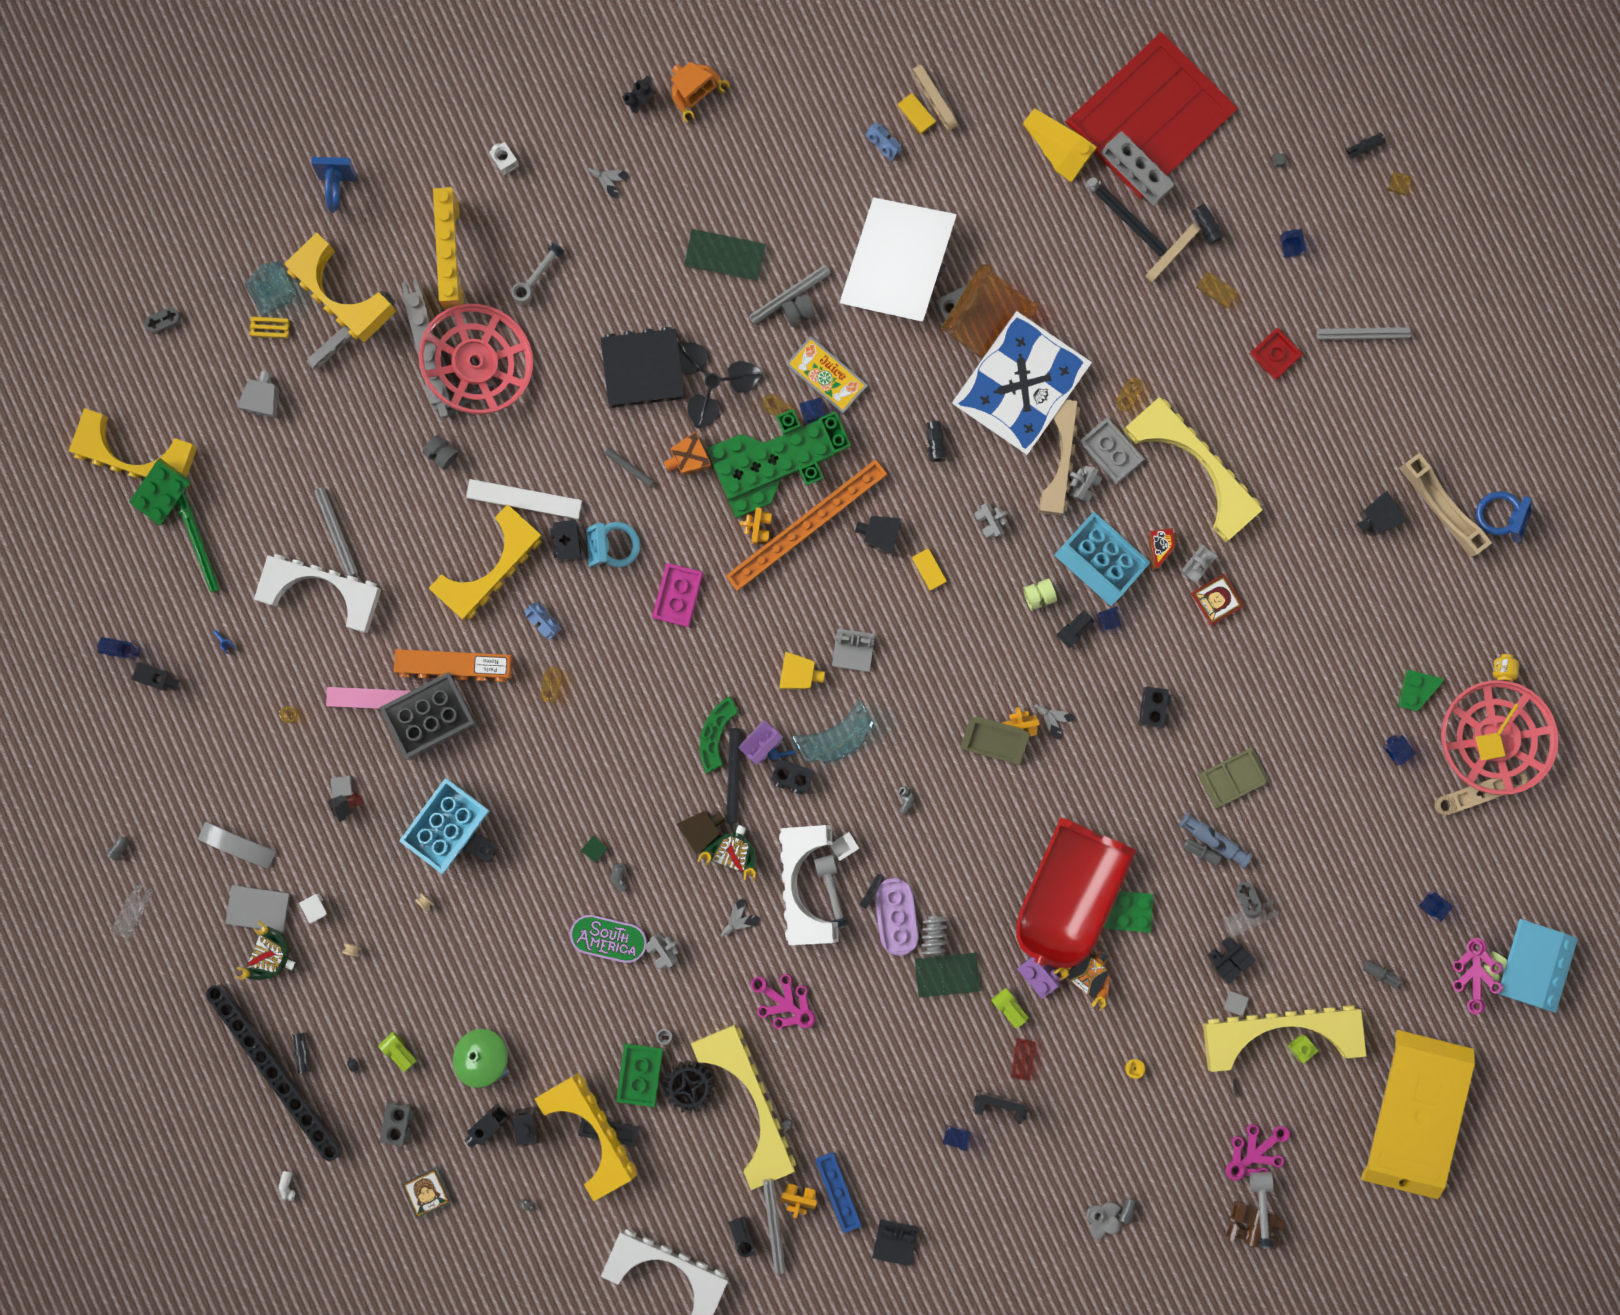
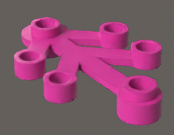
[1453,938,1504,1015]
[751,974,816,1029]
[1225,1124,1290,1181]

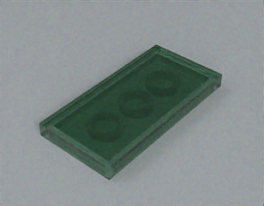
[684,229,766,282]

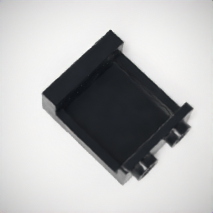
[972,1090,1028,1124]

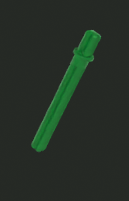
[177,493,220,593]

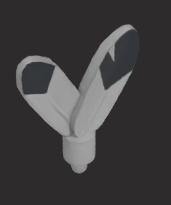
[588,168,629,199]
[1035,704,1074,739]
[721,899,760,937]

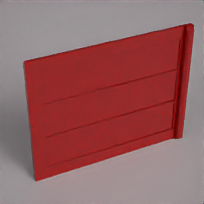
[1065,31,1238,200]

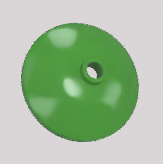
[453,1029,508,1088]

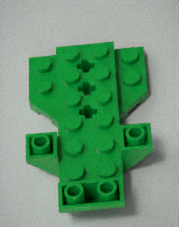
[706,409,851,519]

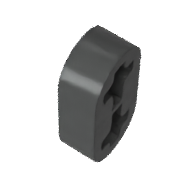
[144,308,181,334]
[1236,882,1262,919]

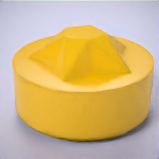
[1125,1059,1145,1079]

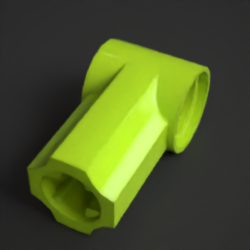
[991,987,1029,1028]
[378,1032,417,1072]

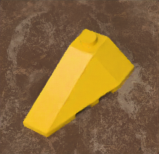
[1023,108,1097,183]

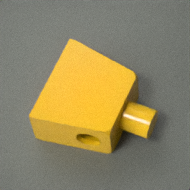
[779,652,825,690]

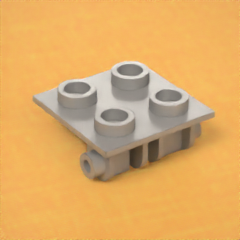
[832,628,875,672]

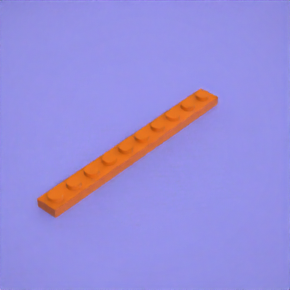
[725,459,887,591]

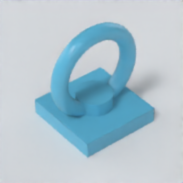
[586,522,640,567]

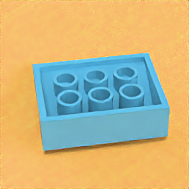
[1054,512,1151,606]
[399,778,490,875]
[1499,919,1578,1013]

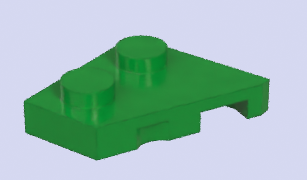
[1397,670,1444,712]

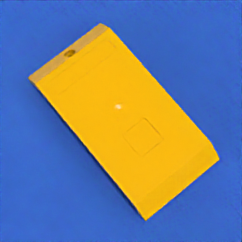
[1361,1029,1475,1199]

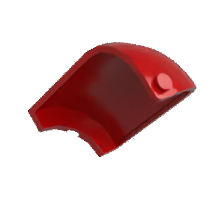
[1016,817,1137,969]

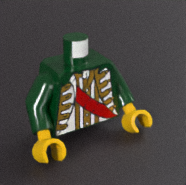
[698,825,758,882]
[235,921,297,981]

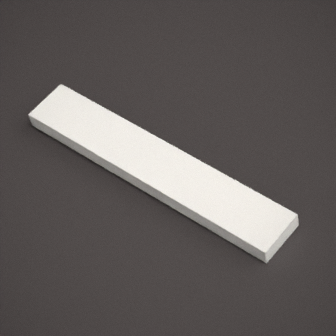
[466,479,582,520]

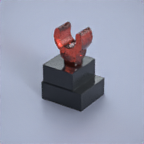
[327,793,364,822]

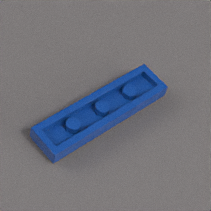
[815,1151,862,1234]

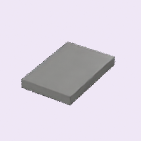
[1078,417,1145,485]
[225,885,290,932]

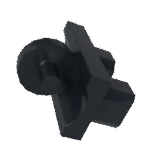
[622,76,658,113]

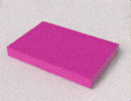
[652,563,704,628]

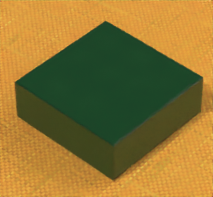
[581,836,608,863]

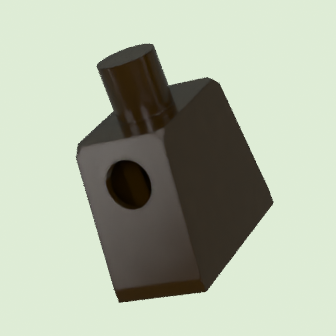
[677,811,726,855]

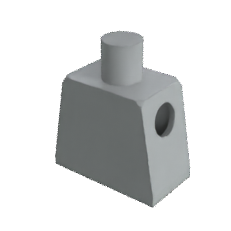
[237,371,279,419]

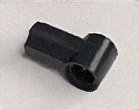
[1056,610,1095,648]
[728,1216,755,1258]

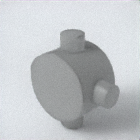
[1085,177,1101,192]

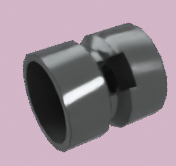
[781,294,815,327]
[422,434,459,470]

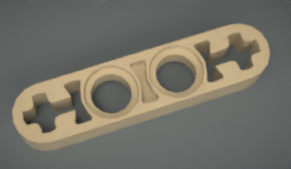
[912,65,957,131]
[1145,223,1201,283]

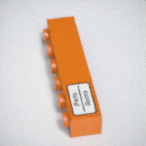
[394,649,513,682]

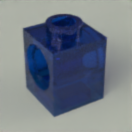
[1382,734,1416,765]

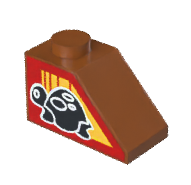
[1147,528,1177,571]

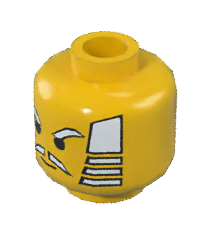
[1493,654,1519,682]

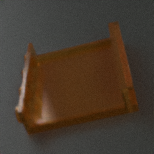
[941,264,1039,359]

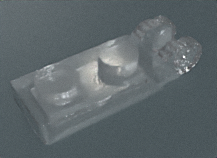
[111,883,153,940]
[1222,899,1279,938]

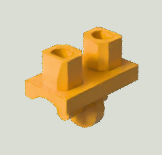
[740,508,772,545]
[1002,707,1039,736]
[780,1184,817,1219]

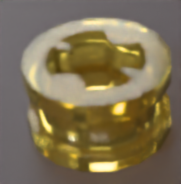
[279,706,298,723]

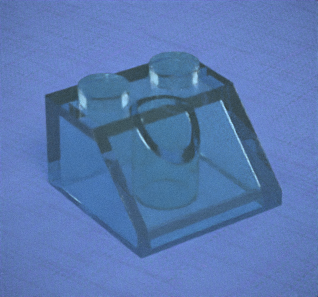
[244,261,297,316]

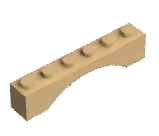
[1038,400,1080,516]
[1399,453,1492,557]

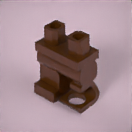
[1226,1201,1284,1250]

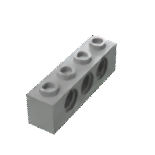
[1101,131,1175,206]

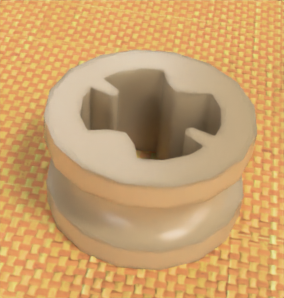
[415,893,435,911]
[342,943,362,957]

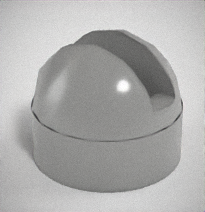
[656,1029,672,1045]

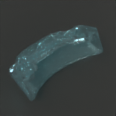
[793,699,874,763]

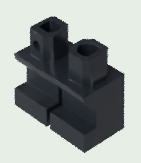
[1207,937,1256,984]

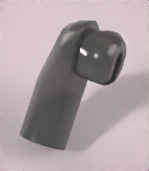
[898,786,915,815]
[611,863,628,893]

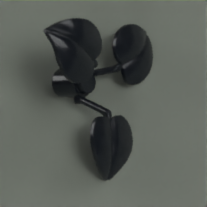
[678,342,762,429]

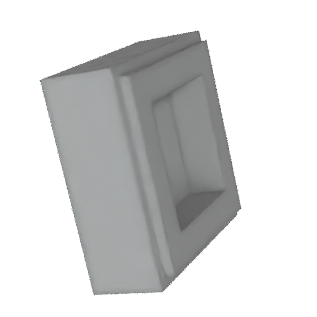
[331,776,353,797]
[1223,991,1249,1016]

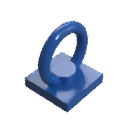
[311,157,357,213]
[1476,491,1533,544]

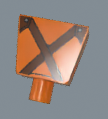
[664,432,712,476]

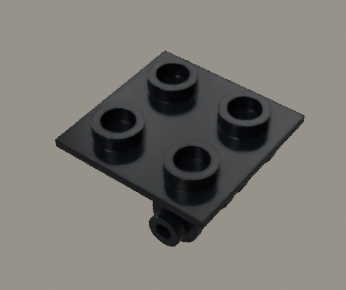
[872,1219,918,1266]

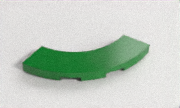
[700,696,739,774]

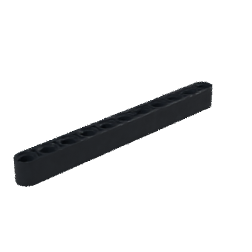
[206,984,342,1161]

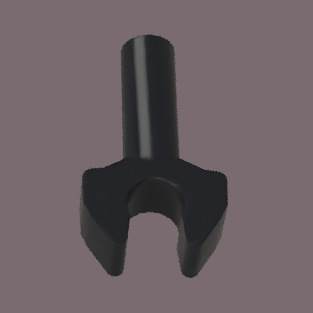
[859,874,884,909]

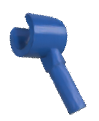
[213,630,235,654]
[768,748,796,761]

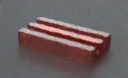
[1010,1038,1036,1080]

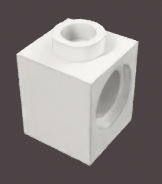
[489,142,519,176]

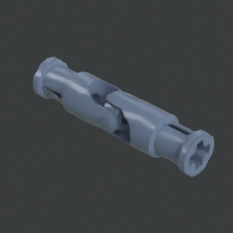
[1178,812,1253,869]

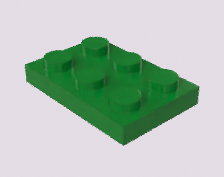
[129,458,192,526]
[1103,891,1153,933]
[616,1043,663,1107]

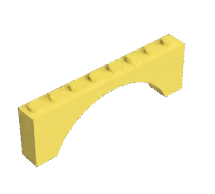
[1123,397,1263,543]
[1203,1005,1366,1072]
[691,1024,796,1190]

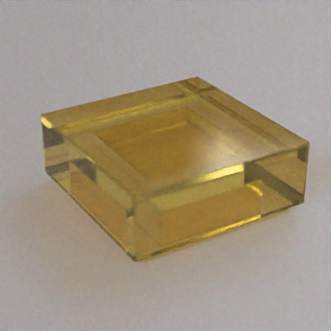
[1387,171,1412,196]

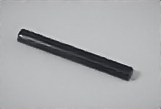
[1095,185,1168,257]
[726,728,741,824]

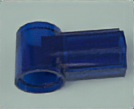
[97,637,140,660]

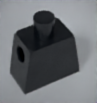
[1356,490,1407,535]
[855,516,902,556]
[131,662,180,691]
[465,1104,510,1148]
[513,1106,540,1147]

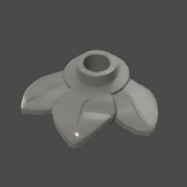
[1087,1202,1121,1239]

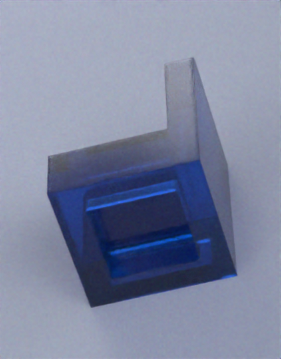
[1280,229,1306,258]
[799,397,826,425]
[1096,606,1122,632]
[1419,891,1453,922]
[943,1125,971,1151]

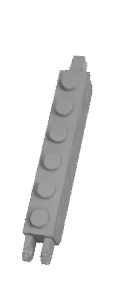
[402,279,452,419]

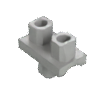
[1068,466,1102,501]
[974,503,1008,538]
[1181,544,1217,583]
[645,932,679,969]

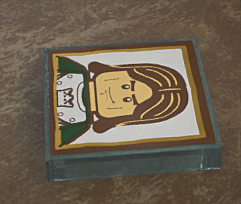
[400,1166,453,1219]

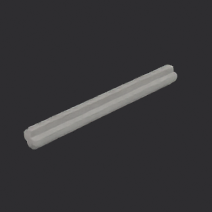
[749,265,830,324]
[1316,327,1411,340]
[314,487,358,576]
[763,1179,785,1274]

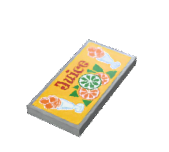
[786,336,868,414]

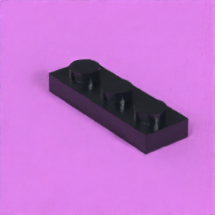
[578,1117,640,1147]

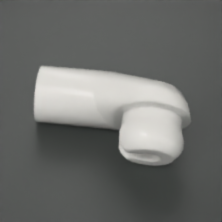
[278,1171,295,1201]

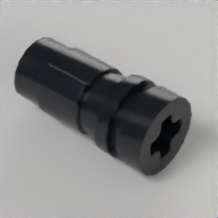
[1192,204,1225,245]
[926,421,947,462]

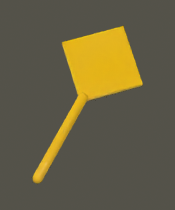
[1475,704,1519,761]

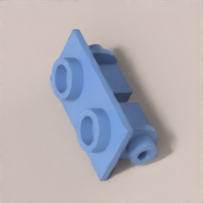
[866,123,903,161]
[524,602,562,640]

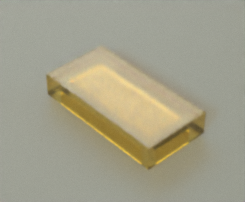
[1196,271,1238,309]

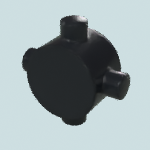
[347,1057,359,1073]

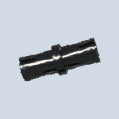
[1346,132,1386,159]
[292,1032,311,1073]

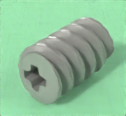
[921,915,947,955]

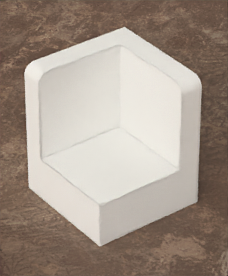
[830,832,859,861]
[299,894,327,924]

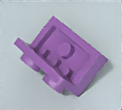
[739,720,783,765]
[1017,957,1064,999]

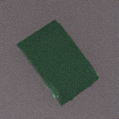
[914,952,980,997]

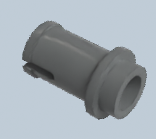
[107,835,130,861]
[1118,1198,1138,1225]

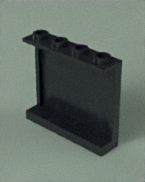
[600,327,685,408]

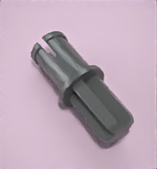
[1183,839,1222,866]
[1362,960,1401,988]

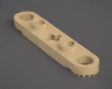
[1434,771,1528,815]

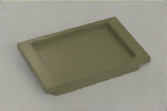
[960,716,1030,765]
[1197,747,1270,809]

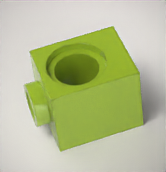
[1286,1034,1318,1064]

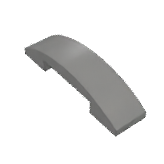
[198,821,277,869]

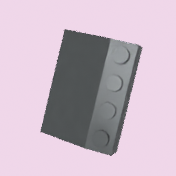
[379,672,478,761]

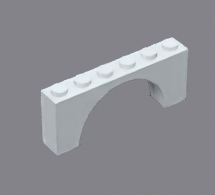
[254,554,381,634]
[779,825,839,945]
[601,1229,729,1315]

